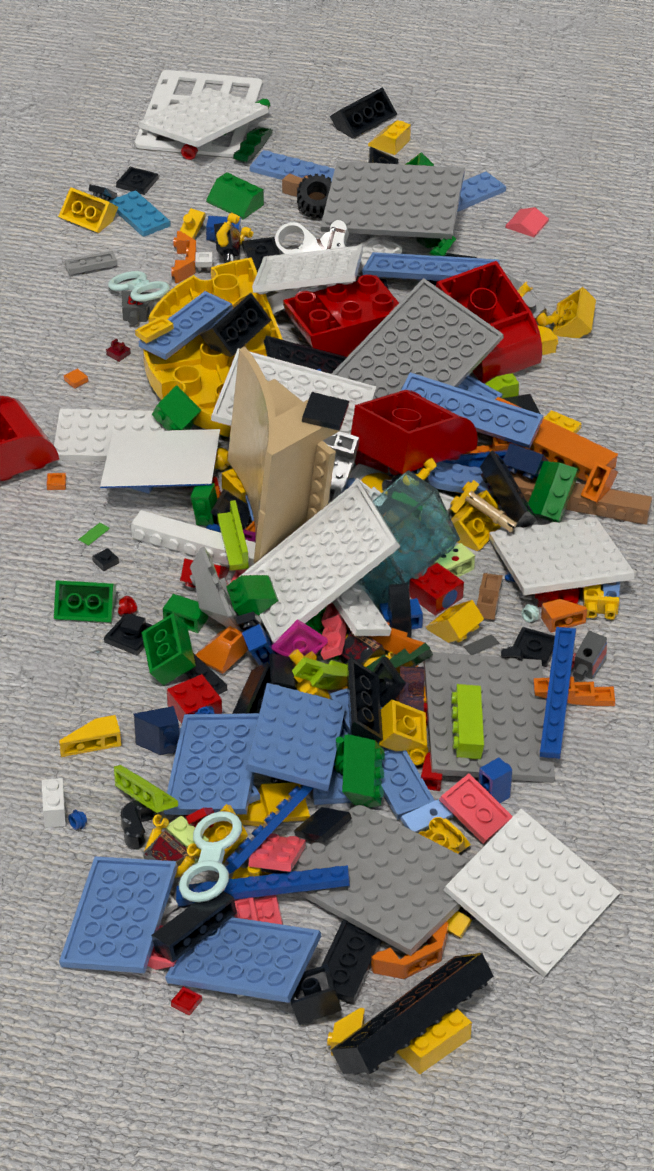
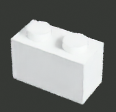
[42,778,66,828]

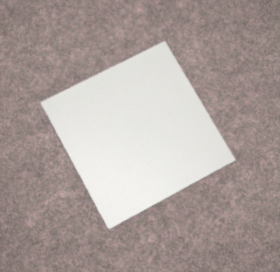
[100,429,220,488]

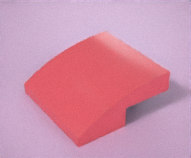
[235,895,284,925]

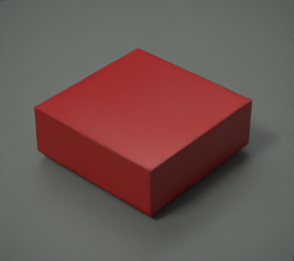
[171,986,202,1016]

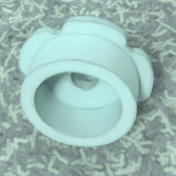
[522,604,539,623]

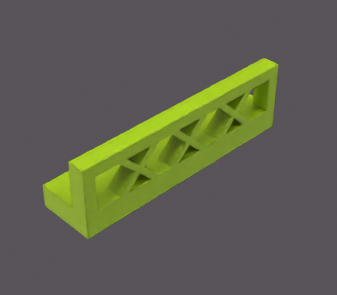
[217,500,249,571]
[114,765,178,813]

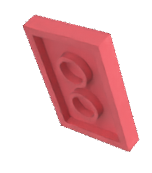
[439,773,513,844]
[249,833,306,872]

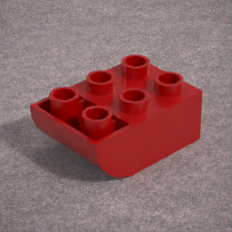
[436,260,542,384]
[283,275,399,357]
[350,390,478,476]
[0,396,59,481]

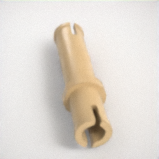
[465,491,517,533]

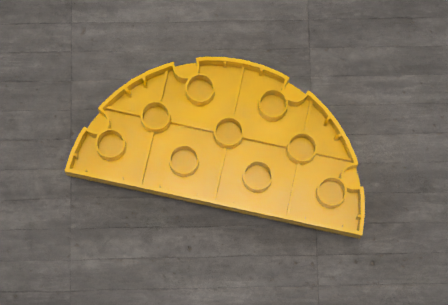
[143,257,283,437]

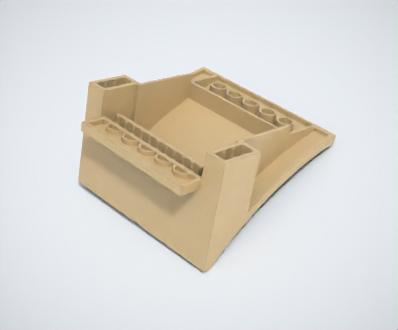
[228,347,339,564]

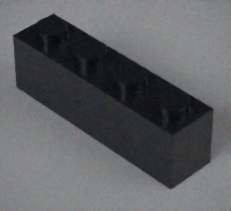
[151,891,237,962]

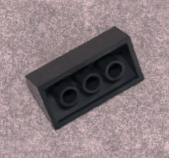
[330,87,397,139]
[200,293,272,357]
[480,450,538,528]
[347,658,383,743]
[232,662,271,714]

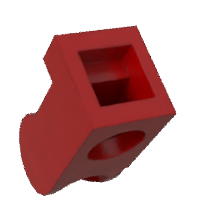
[421,752,442,791]

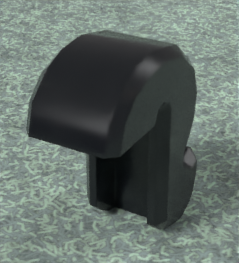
[120,800,157,849]

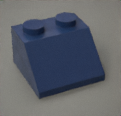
[503,443,550,480]
[133,706,180,755]

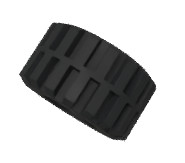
[297,174,332,219]

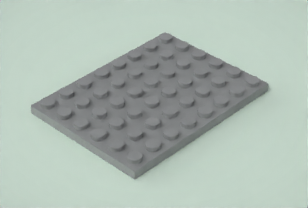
[321,161,465,239]
[332,278,504,399]
[423,652,555,783]
[280,805,470,956]

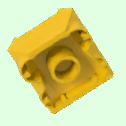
[418,817,471,854]

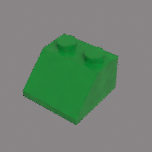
[152,385,201,431]
[226,575,279,615]

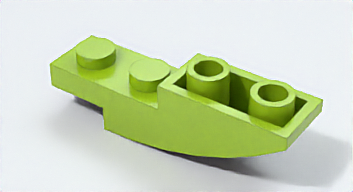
[292,657,347,690]

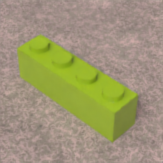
[451,684,484,759]

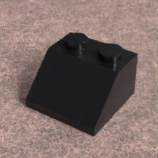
[290,964,342,1025]

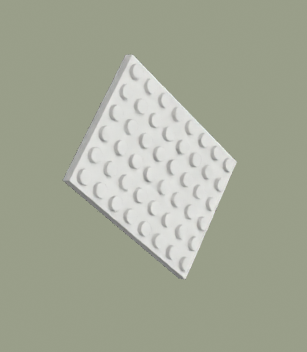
[211,349,376,434]
[239,480,401,643]

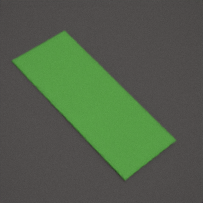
[78,522,110,546]

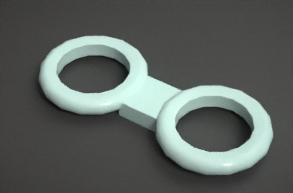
[108,271,170,302]
[179,811,242,903]

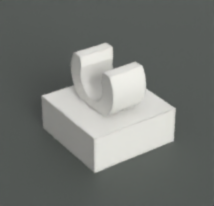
[195,252,212,271]

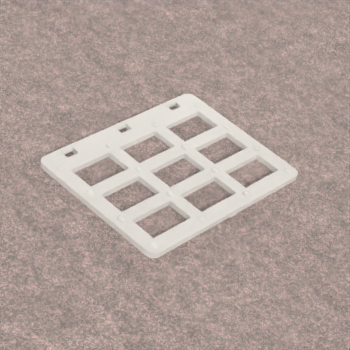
[135,70,262,157]

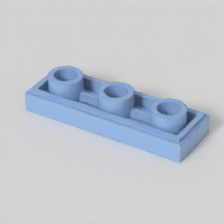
[401,799,455,833]

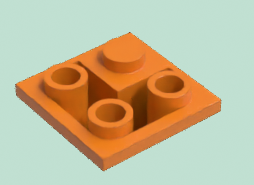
[195,626,249,674]

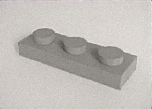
[65,251,117,275]

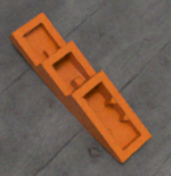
[347,622,425,654]
[534,677,615,706]

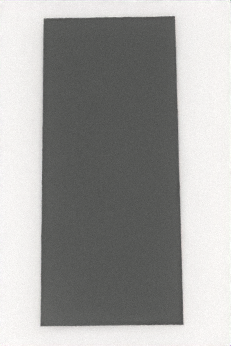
[463,634,499,655]

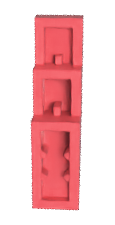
[321,603,347,660]

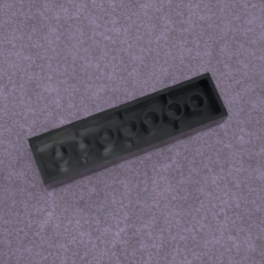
[331,953,494,1075]

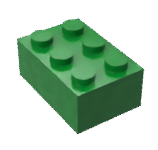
[142,612,196,686]

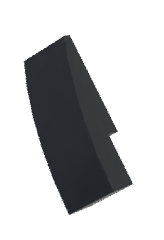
[387,583,412,638]

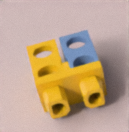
[582,582,620,620]

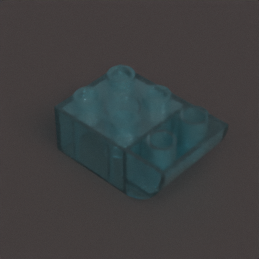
[357,470,460,610]

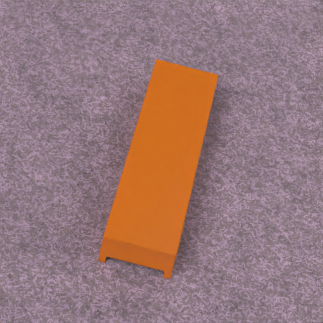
[495,397,618,482]

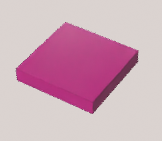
[272,619,328,657]

